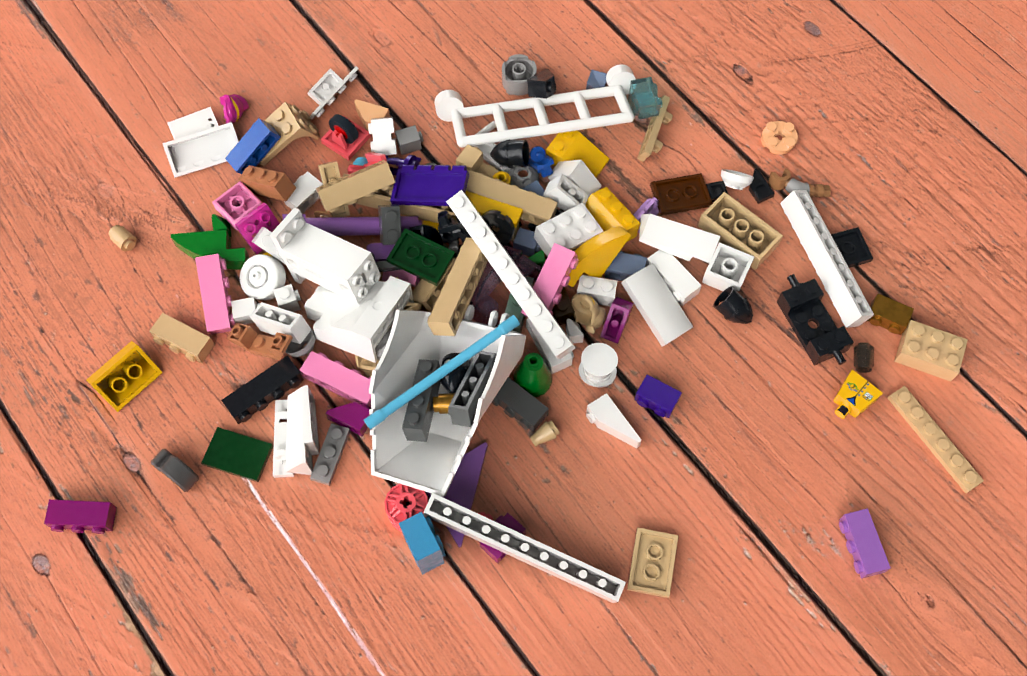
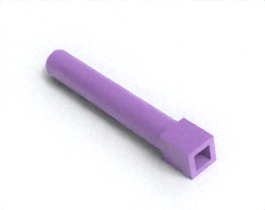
[282,214,422,236]

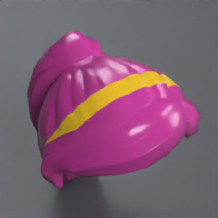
[220,94,249,124]

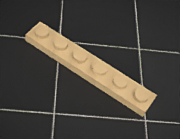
[887,386,984,493]

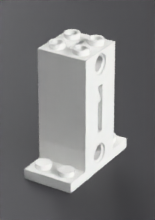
[270,208,381,304]

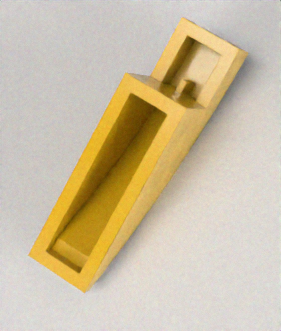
[568,226,631,287]

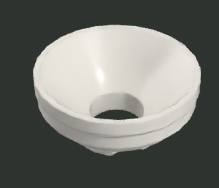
[720,169,754,190]

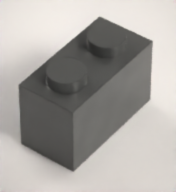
[378,204,402,245]

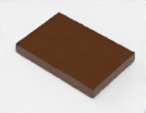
[650,173,713,216]

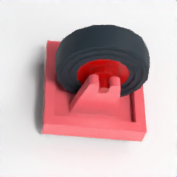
[320,114,371,161]

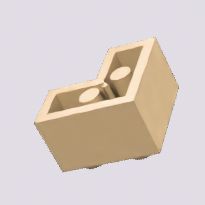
[456,144,499,178]

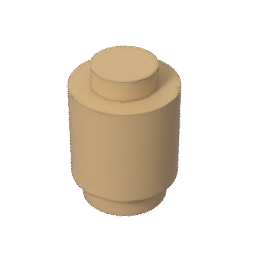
[108,225,137,251]

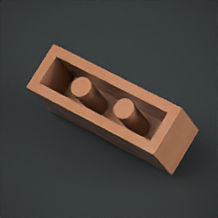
[239,165,296,201]

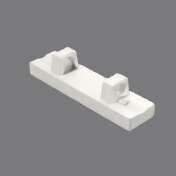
[273,400,294,478]

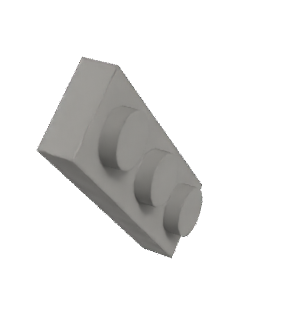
[310,423,351,486]

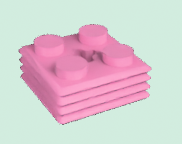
[212,181,262,230]

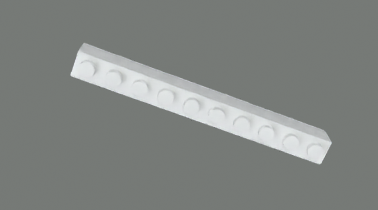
[446,190,576,359]
[423,493,626,603]

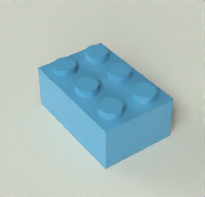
[399,512,446,575]

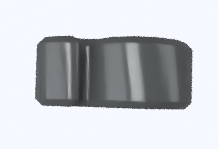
[151,449,199,492]

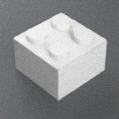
[702,242,754,291]

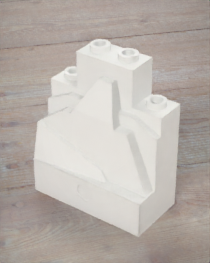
[304,276,414,363]

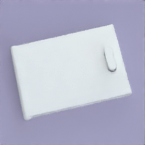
[167,107,219,140]

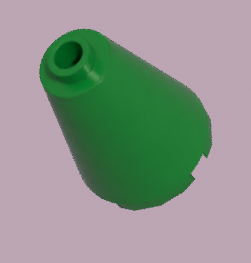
[514,353,552,397]

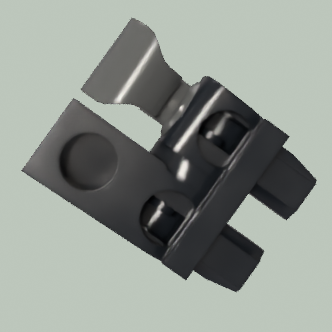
[438,211,472,258]

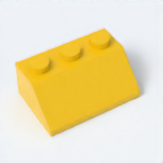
[585,187,640,242]
[86,341,163,412]

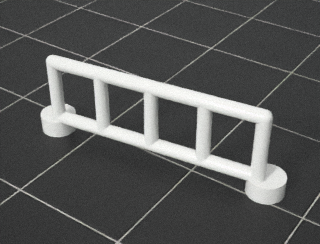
[434,64,636,148]

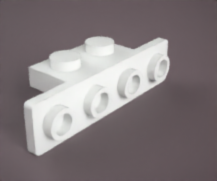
[307,66,359,119]

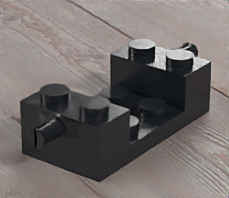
[777,274,854,365]

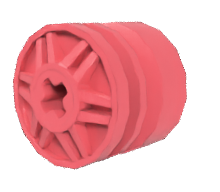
[384,483,428,532]

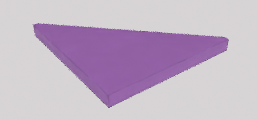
[425,442,488,548]

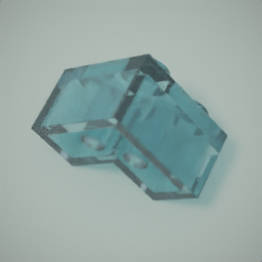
[628,77,662,119]

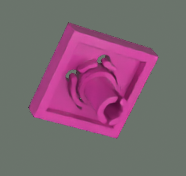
[235,203,280,254]

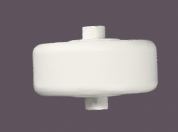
[240,254,286,301]

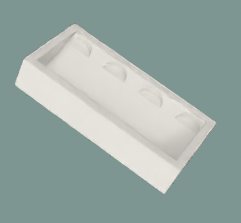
[162,122,239,178]
[621,263,693,347]

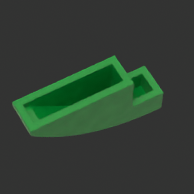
[171,230,249,270]

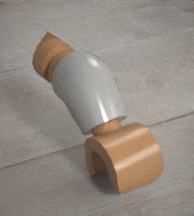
[768,168,831,198]

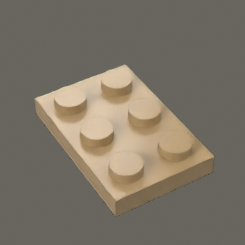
[627,527,678,598]

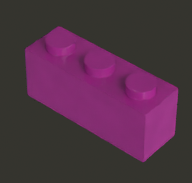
[44,499,117,534]

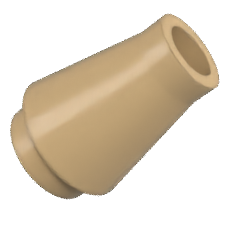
[529,420,560,447]

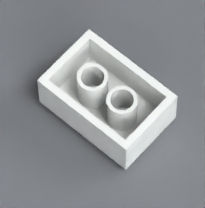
[534,203,603,257]

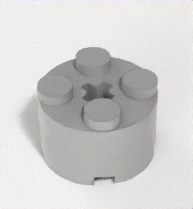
[502,54,537,95]

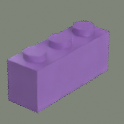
[839,508,891,579]

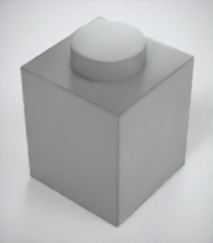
[395,125,423,155]

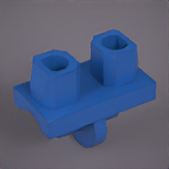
[529,146,554,178]

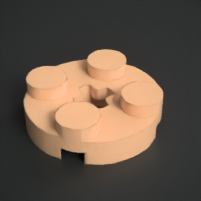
[761,121,798,155]

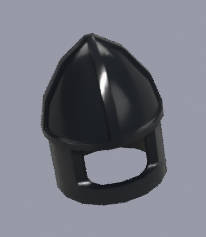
[490,139,530,168]
[713,286,753,324]
[440,353,471,393]

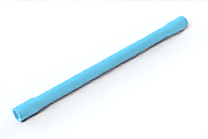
[364,315,520,430]

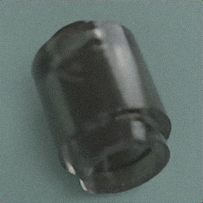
[854,343,874,373]

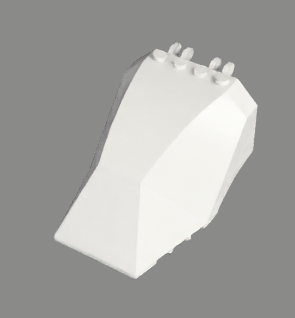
[369,305,526,497]

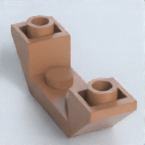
[227,323,293,361]

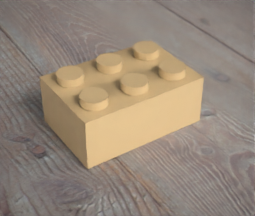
[894,320,968,382]

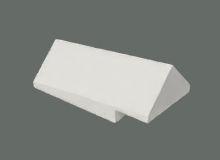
[639,214,720,263]
[285,385,320,475]

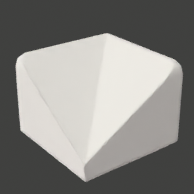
[566,319,584,344]

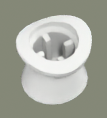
[578,343,618,388]

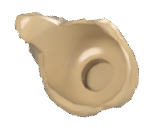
[571,293,606,334]

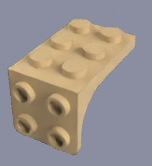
[259,102,320,166]

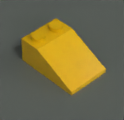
[546,131,609,178]

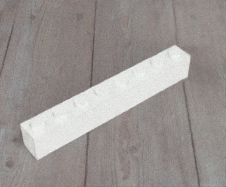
[780,190,874,328]

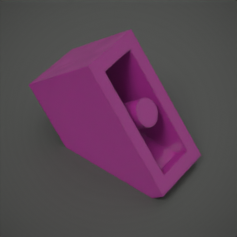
[600,297,634,344]
[326,402,371,437]

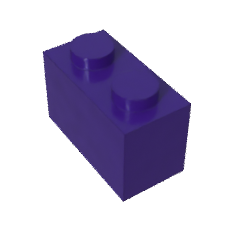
[634,374,682,418]

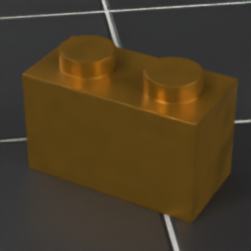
[867,294,914,335]

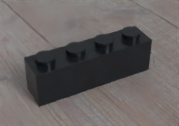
[221,355,304,424]

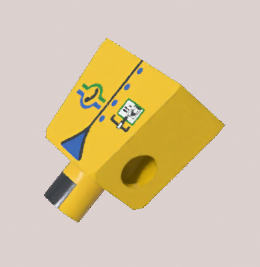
[833,369,883,419]

